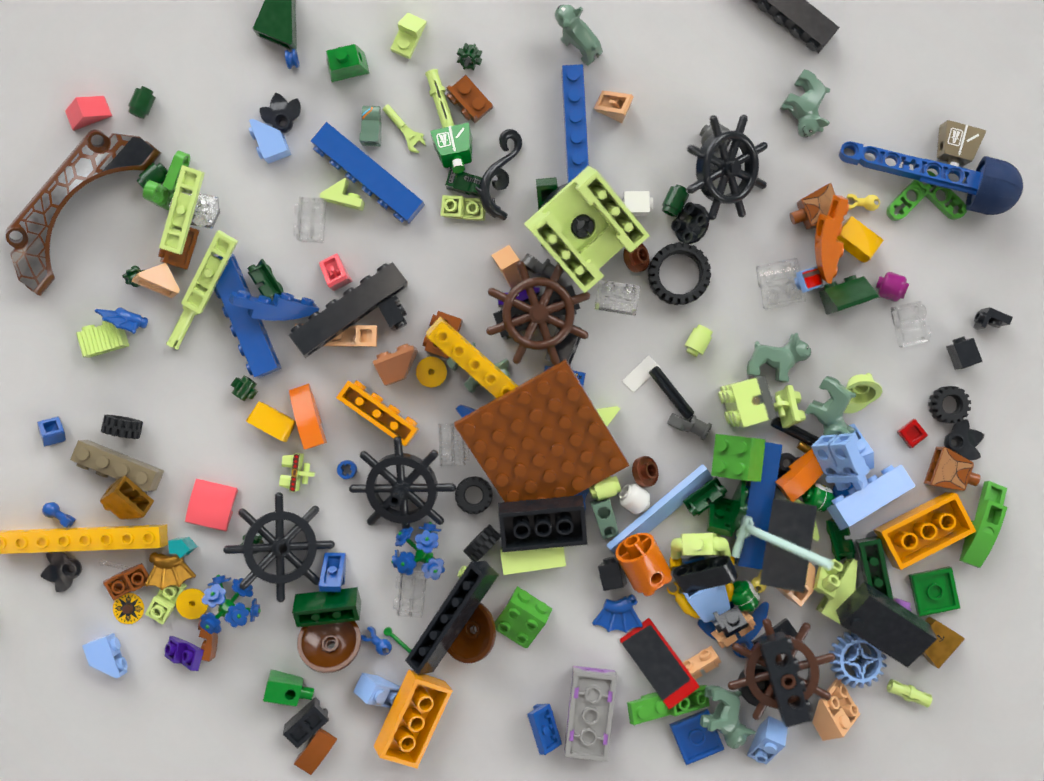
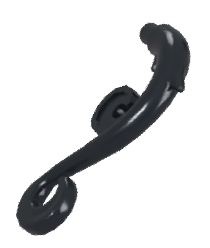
[475,129,522,221]

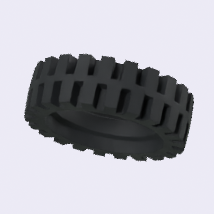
[648,242,711,305]

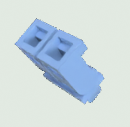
[811,433,870,490]

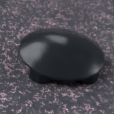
[671,202,710,244]

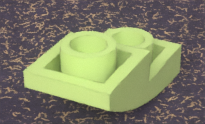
[440,195,486,221]
[145,583,187,625]

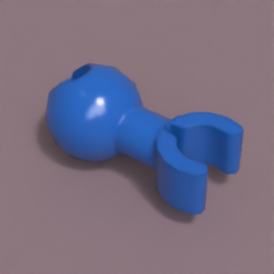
[42,502,76,528]
[361,626,392,656]

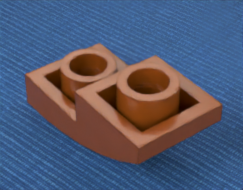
[103,563,149,601]
[198,619,218,662]
[294,728,337,775]

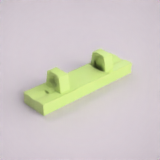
[159,165,205,254]
[181,230,238,314]

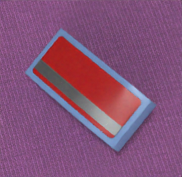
[794,267,824,293]

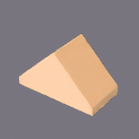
[594,90,634,123]
[491,245,522,289]
[132,263,180,298]

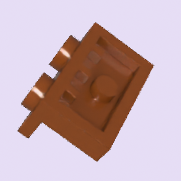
[446,75,493,123]
[158,227,200,270]

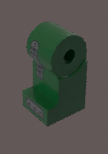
[445,167,482,197]

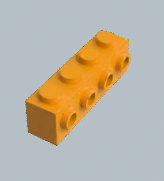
[336,380,419,447]

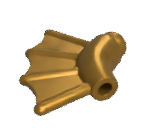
[145,552,196,590]

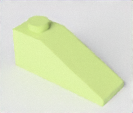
[816,558,858,625]

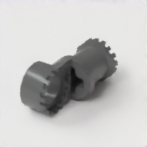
[522,253,564,279]
[667,413,712,441]

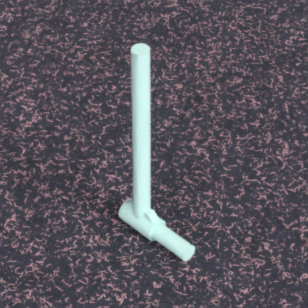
[731,515,833,570]

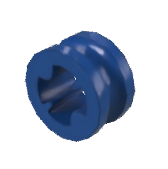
[285,49,300,69]
[337,460,357,479]

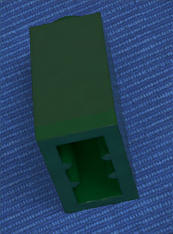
[252,0,297,50]

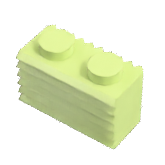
[76,321,129,358]

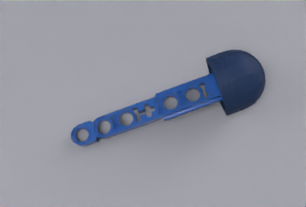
[839,141,1023,215]

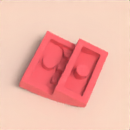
[185,479,238,532]

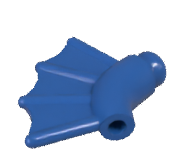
[95,307,148,334]
[592,594,643,633]

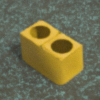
[837,216,884,263]
[246,401,296,442]

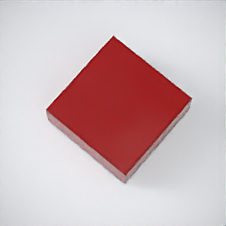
[897,419,928,448]

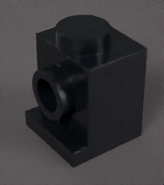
[378,295,407,330]

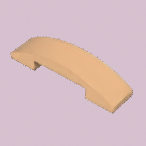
[295,324,377,347]

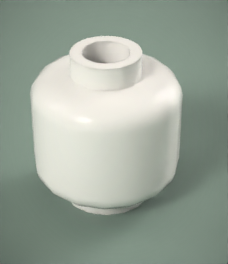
[619,483,651,514]

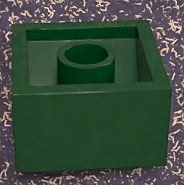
[819,275,879,315]

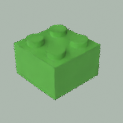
[711,434,766,482]

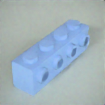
[827,464,915,530]

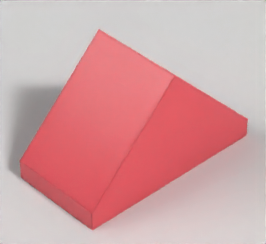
[65,96,112,131]
[319,253,353,291]

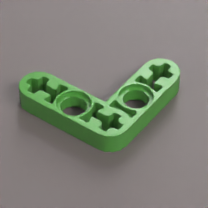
[142,150,190,210]
[886,171,967,221]

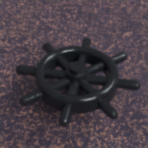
[687,114,768,220]
[349,436,456,529]
[223,492,335,603]

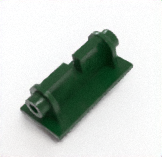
[247,259,284,301]
[683,477,728,516]
[826,518,856,561]

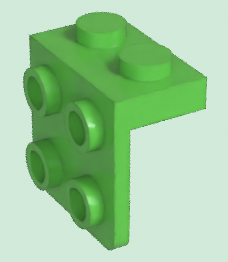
[495,586,552,648]

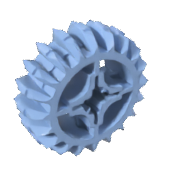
[829,632,887,688]

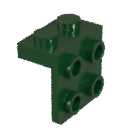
[707,480,748,537]

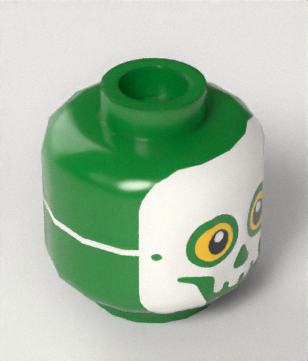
[801,482,835,512]
[731,580,760,612]

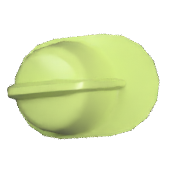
[844,373,883,413]

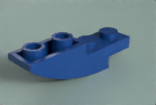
[229,290,319,321]

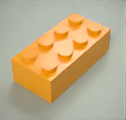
[873,492,976,570]
[373,669,453,769]

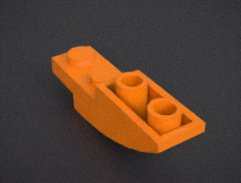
[815,195,849,284]

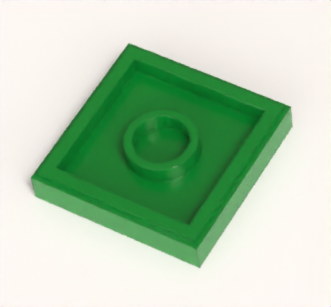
[909,566,960,617]

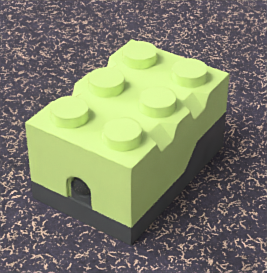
[718,375,777,427]

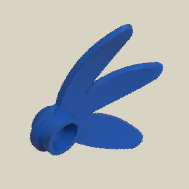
[697,601,769,658]

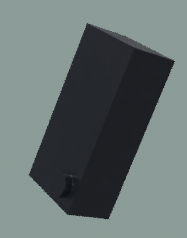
[498,495,588,552]
[760,499,817,593]
[836,582,937,668]

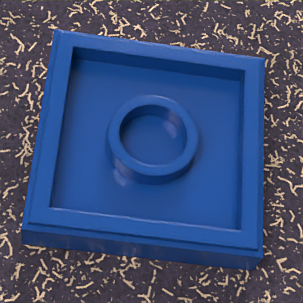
[669,709,725,765]

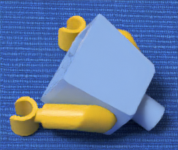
[667,582,734,623]

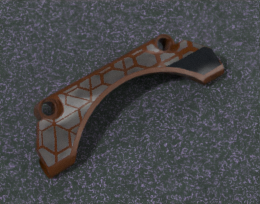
[6,129,161,296]

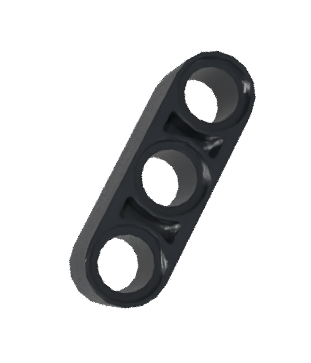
[672,555,738,593]

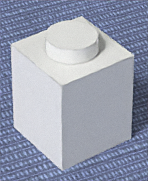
[622,191,653,216]

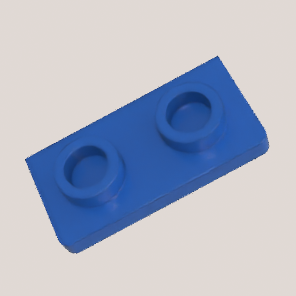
[527,704,562,755]

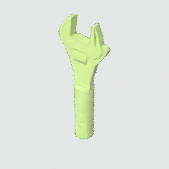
[382,104,426,153]

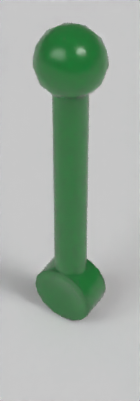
[384,627,412,654]

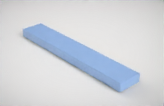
[607,464,713,555]

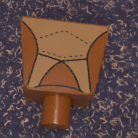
[789,183,845,230]
[924,446,981,491]

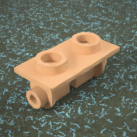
[711,612,756,649]
[682,646,721,680]

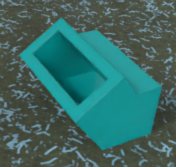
[168,537,198,558]

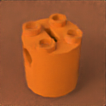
[615,533,672,596]

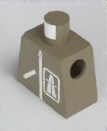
[937,120,986,167]

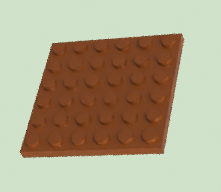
[454,360,629,502]

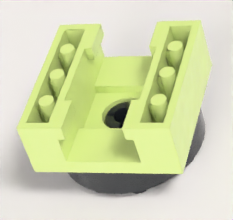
[524,166,650,293]

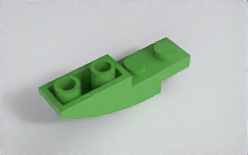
[959,481,1007,568]
[627,685,710,725]

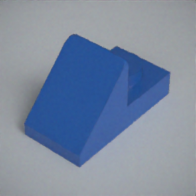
[319,553,346,592]

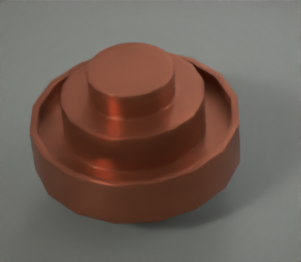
[623,243,650,273]
[632,456,659,487]

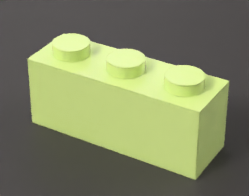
[500,547,566,575]

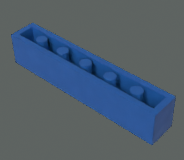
[561,64,589,183]
[311,122,425,224]
[214,254,282,378]
[732,442,782,570]

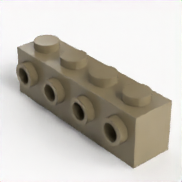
[70,440,164,493]

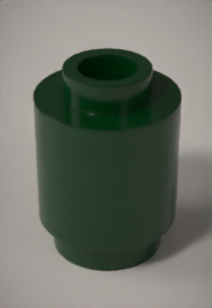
[128,86,156,119]
[136,162,168,189]
[662,184,689,217]

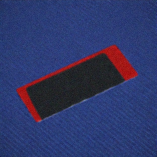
[620,618,699,709]

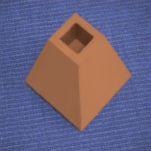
[373,344,418,386]

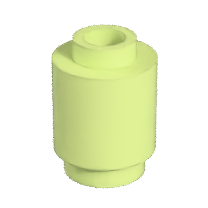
[684,324,713,357]
[589,476,621,501]

